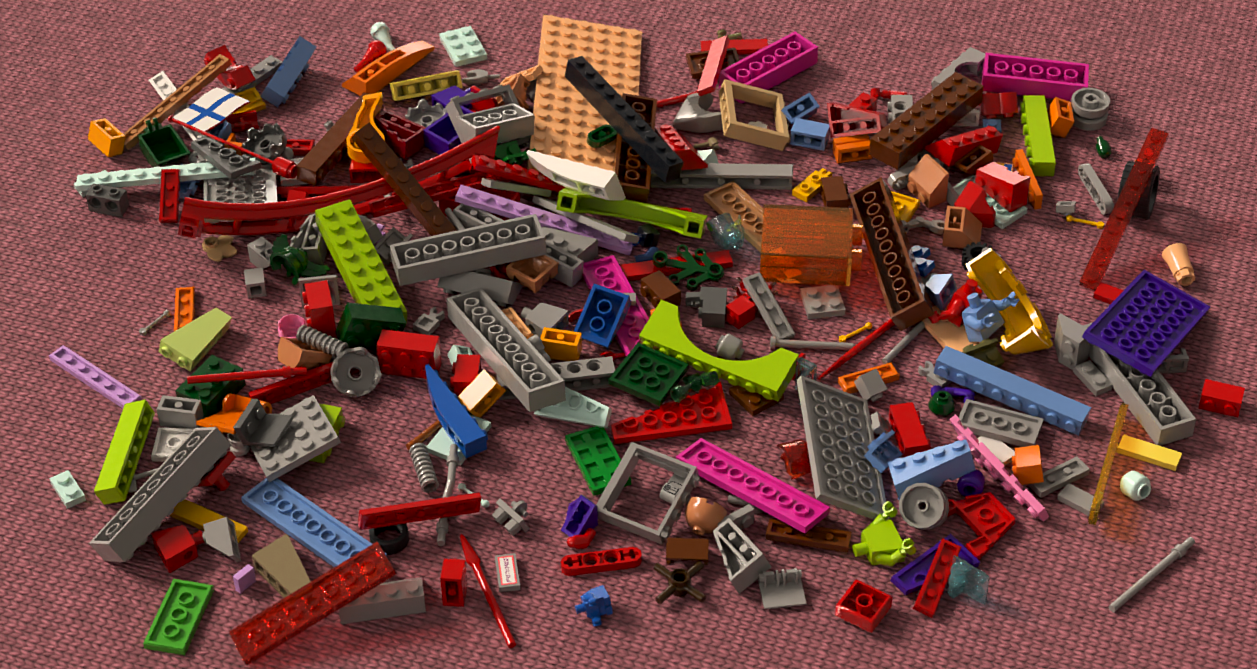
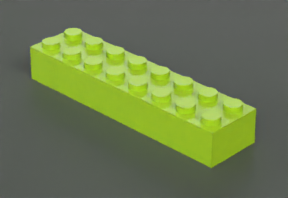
[315,199,407,324]

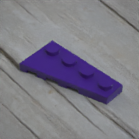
[890,534,980,595]

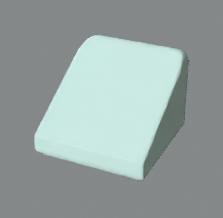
[448,345,473,366]

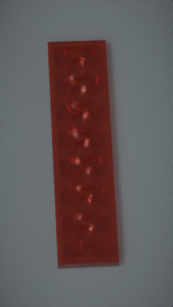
[229,541,396,665]

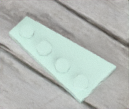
[534,387,612,428]

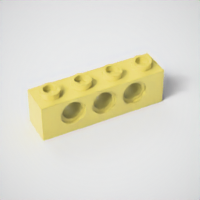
[390,70,463,101]

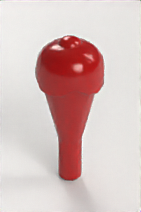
[354,40,387,73]

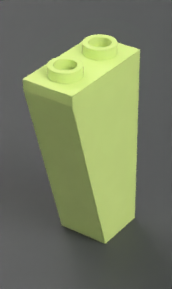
[158,308,232,372]

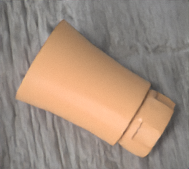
[1162,243,1195,286]

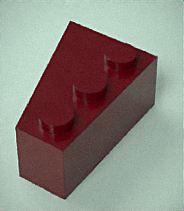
[374,110,427,160]

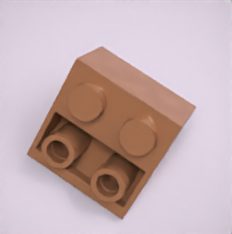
[942,206,982,248]

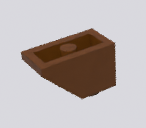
[954,145,994,175]

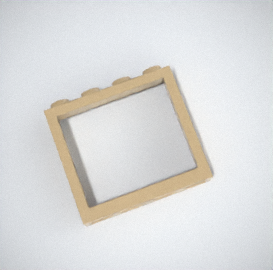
[718,79,790,151]

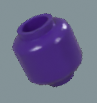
[957,469,985,497]

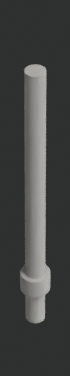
[1108,537,1195,612]

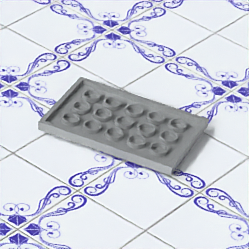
[204,163,278,224]

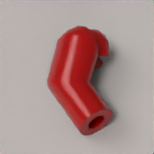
[567,528,596,549]

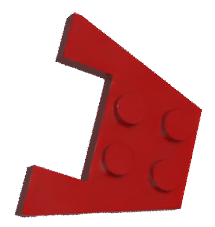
[947,492,1015,560]

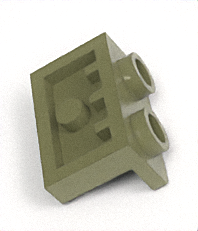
[962,338,1004,367]

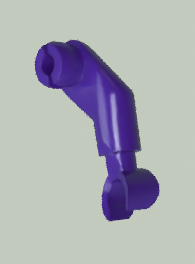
[931,385,975,403]

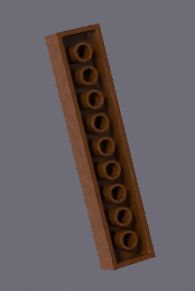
[849,177,934,331]

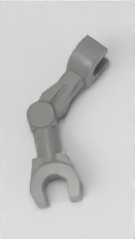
[902,216,945,235]

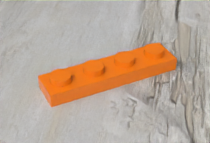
[1012,149,1043,209]

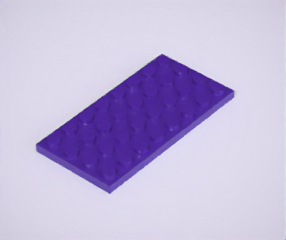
[1082,270,1210,377]

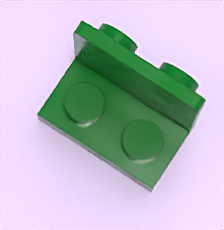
[493,140,537,165]

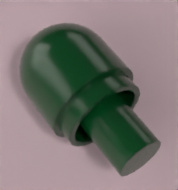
[1096,136,1112,158]

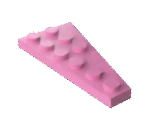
[949,414,1049,522]

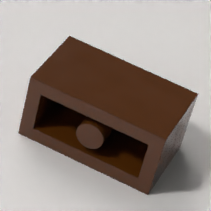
[820,176,851,215]
[640,270,681,308]

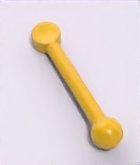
[1066,215,1104,229]
[839,322,872,343]

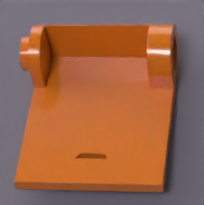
[196,393,272,434]

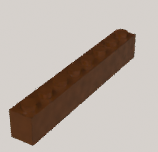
[296,93,384,186]
[352,122,457,236]

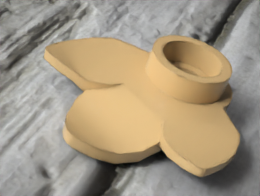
[202,235,237,262]

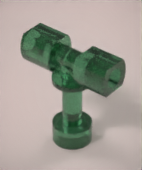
[670,371,720,403]

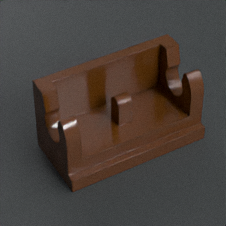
[666,538,709,565]

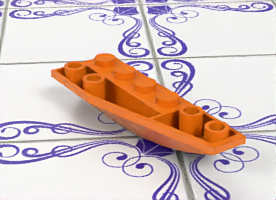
[342,41,435,96]

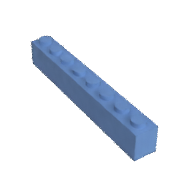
[934,346,1091,436]

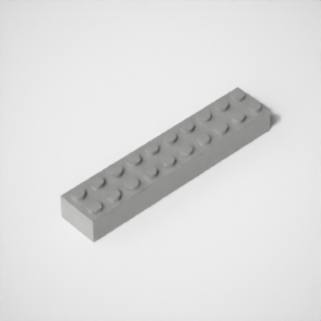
[446,288,566,412]

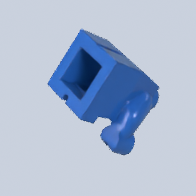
[575,585,613,627]

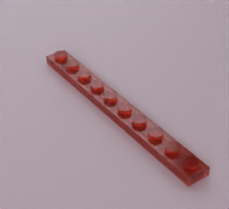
[1079,128,1169,291]

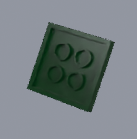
[609,343,689,406]

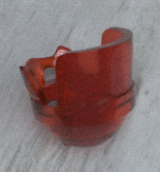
[776,439,811,480]

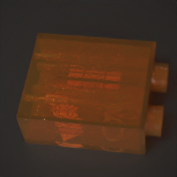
[760,204,863,286]

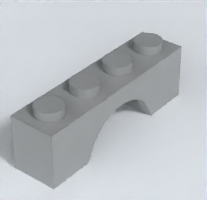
[931,47,985,90]

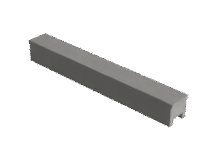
[650,163,793,190]

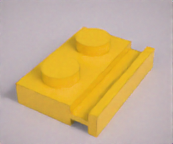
[233,87,266,114]

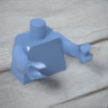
[962,292,1020,342]

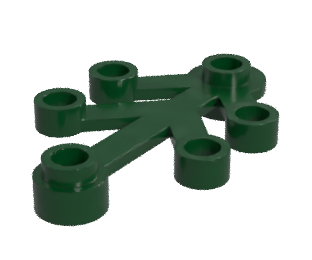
[653,244,724,291]

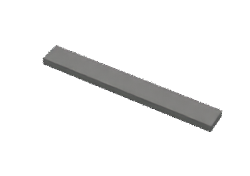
[532,196,639,243]

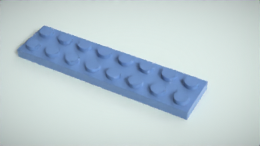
[241,478,387,584]

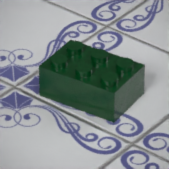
[335,302,406,350]
[175,355,246,418]

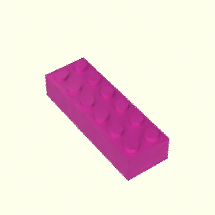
[719,31,818,104]
[982,53,1089,101]

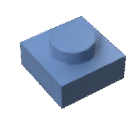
[982,119,1001,133]

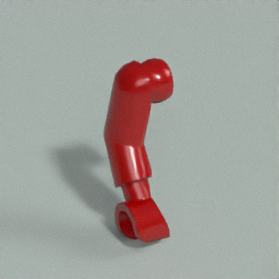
[871,88,908,99]

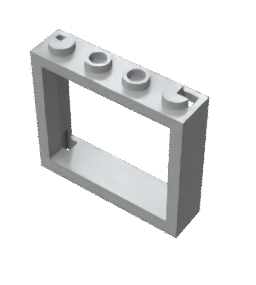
[445,84,531,163]
[596,442,700,545]

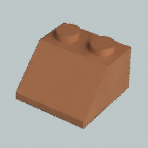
[907,154,949,208]

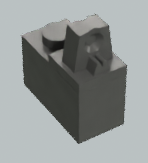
[685,287,727,328]

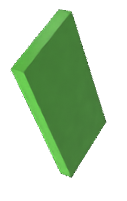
[143,578,214,655]

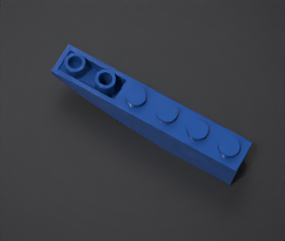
[425,364,488,458]

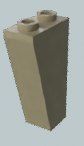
[252,534,316,613]

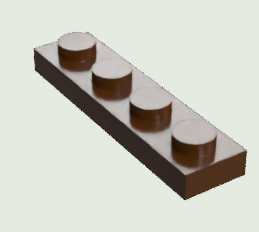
[766,519,852,553]

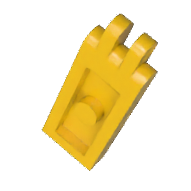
[792,168,833,203]

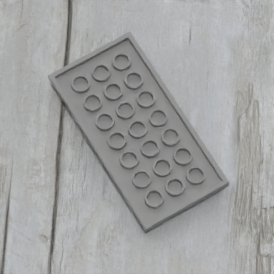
[797,376,889,520]

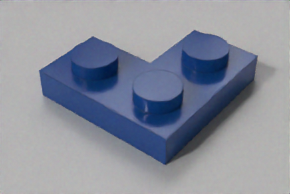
[911,245,935,277]

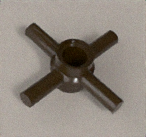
[653,561,707,604]

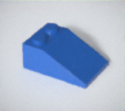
[573,284,631,348]

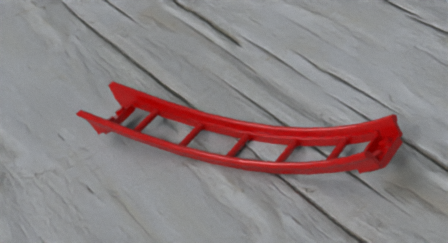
[178,126,500,239]

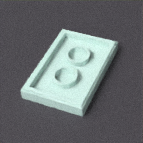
[426,414,491,466]

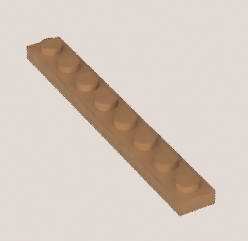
[123,54,232,150]

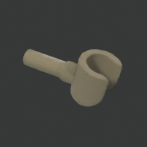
[694,137,720,151]

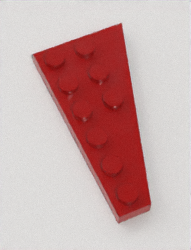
[611,382,732,444]

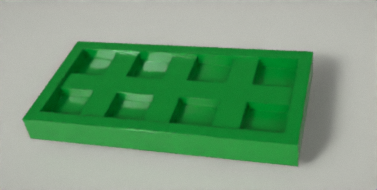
[565,426,631,496]

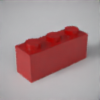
[888,402,931,458]

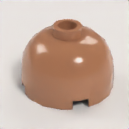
[685,497,727,535]

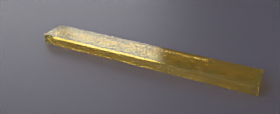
[1088,403,1129,525]

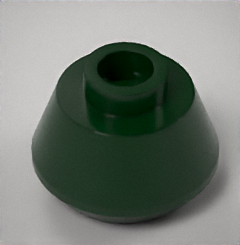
[928,391,955,416]

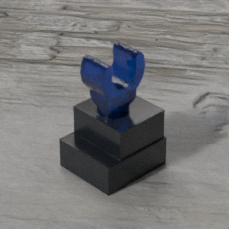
[631,224,661,247]

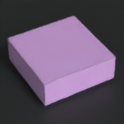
[233,564,256,594]

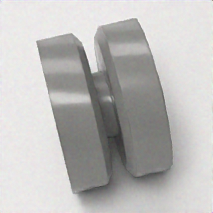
[1071,88,1110,131]
[899,483,949,530]

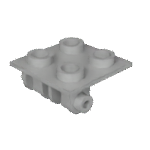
[758,568,806,609]

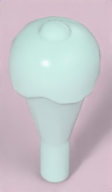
[370,22,395,52]

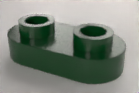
[587,124,617,148]

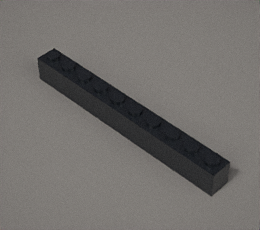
[565,56,684,183]

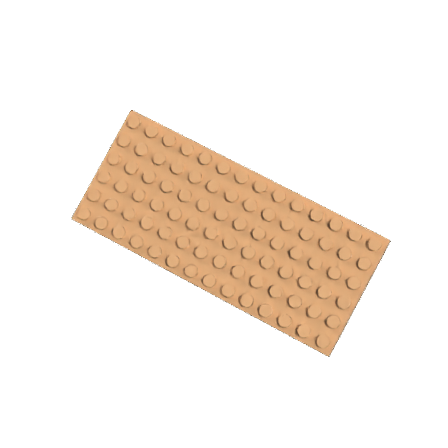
[527,15,642,172]

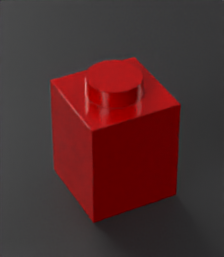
[725,295,755,329]

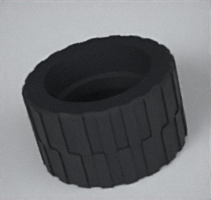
[1117,161,1160,220]

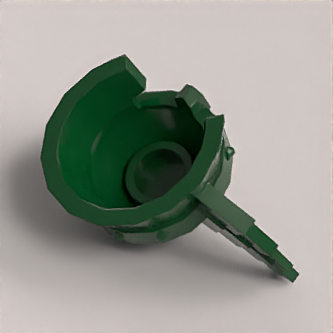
[270,234,330,285]

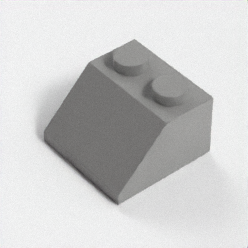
[1054,313,1091,370]

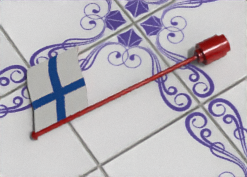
[168,88,297,179]

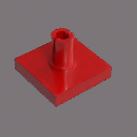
[196,451,236,491]

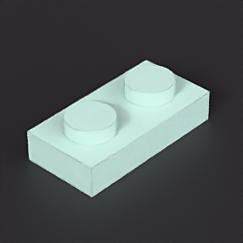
[49,470,86,509]

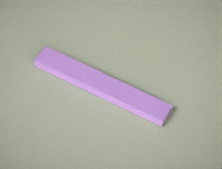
[49,345,142,408]

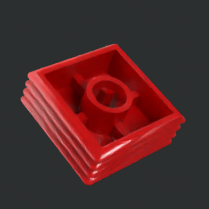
[835,580,893,633]

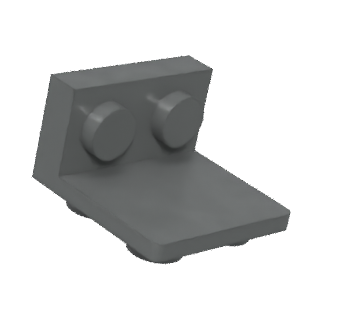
[233,399,293,447]

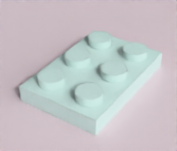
[439,26,487,67]

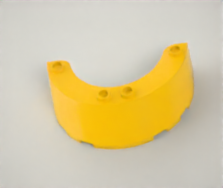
[965,248,1053,355]

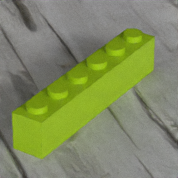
[1019,95,1056,176]
[94,399,155,505]

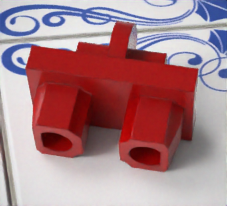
[226,110,259,133]

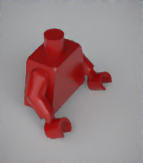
[928,279,983,327]

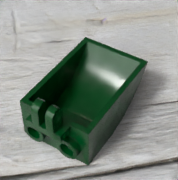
[138,117,191,167]

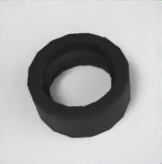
[369,523,409,555]

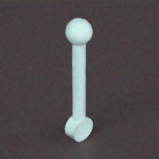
[458,483,490,508]

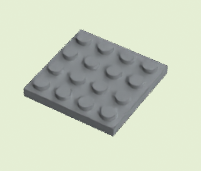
[249,395,341,482]

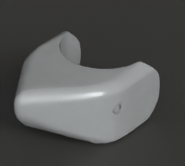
[672,93,723,133]

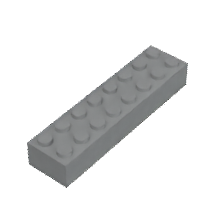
[390,214,547,286]
[1083,323,1196,446]
[89,427,231,562]

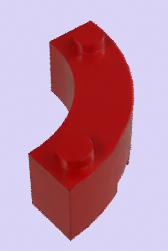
[204,45,256,90]

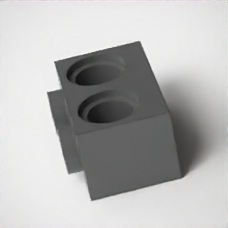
[86,183,130,217]

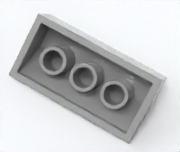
[455,103,535,144]
[437,271,523,307]
[336,577,426,624]

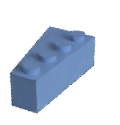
[260,36,317,108]
[888,439,976,500]

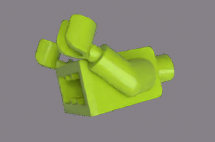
[852,501,916,567]

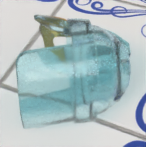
[706,213,745,250]

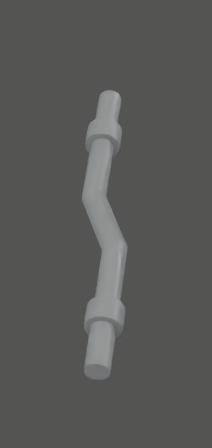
[436,444,459,546]

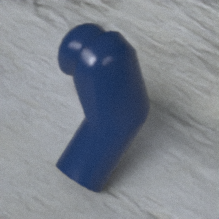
[635,246,660,262]

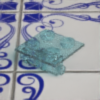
[947,555,990,605]

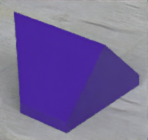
[561,495,598,537]

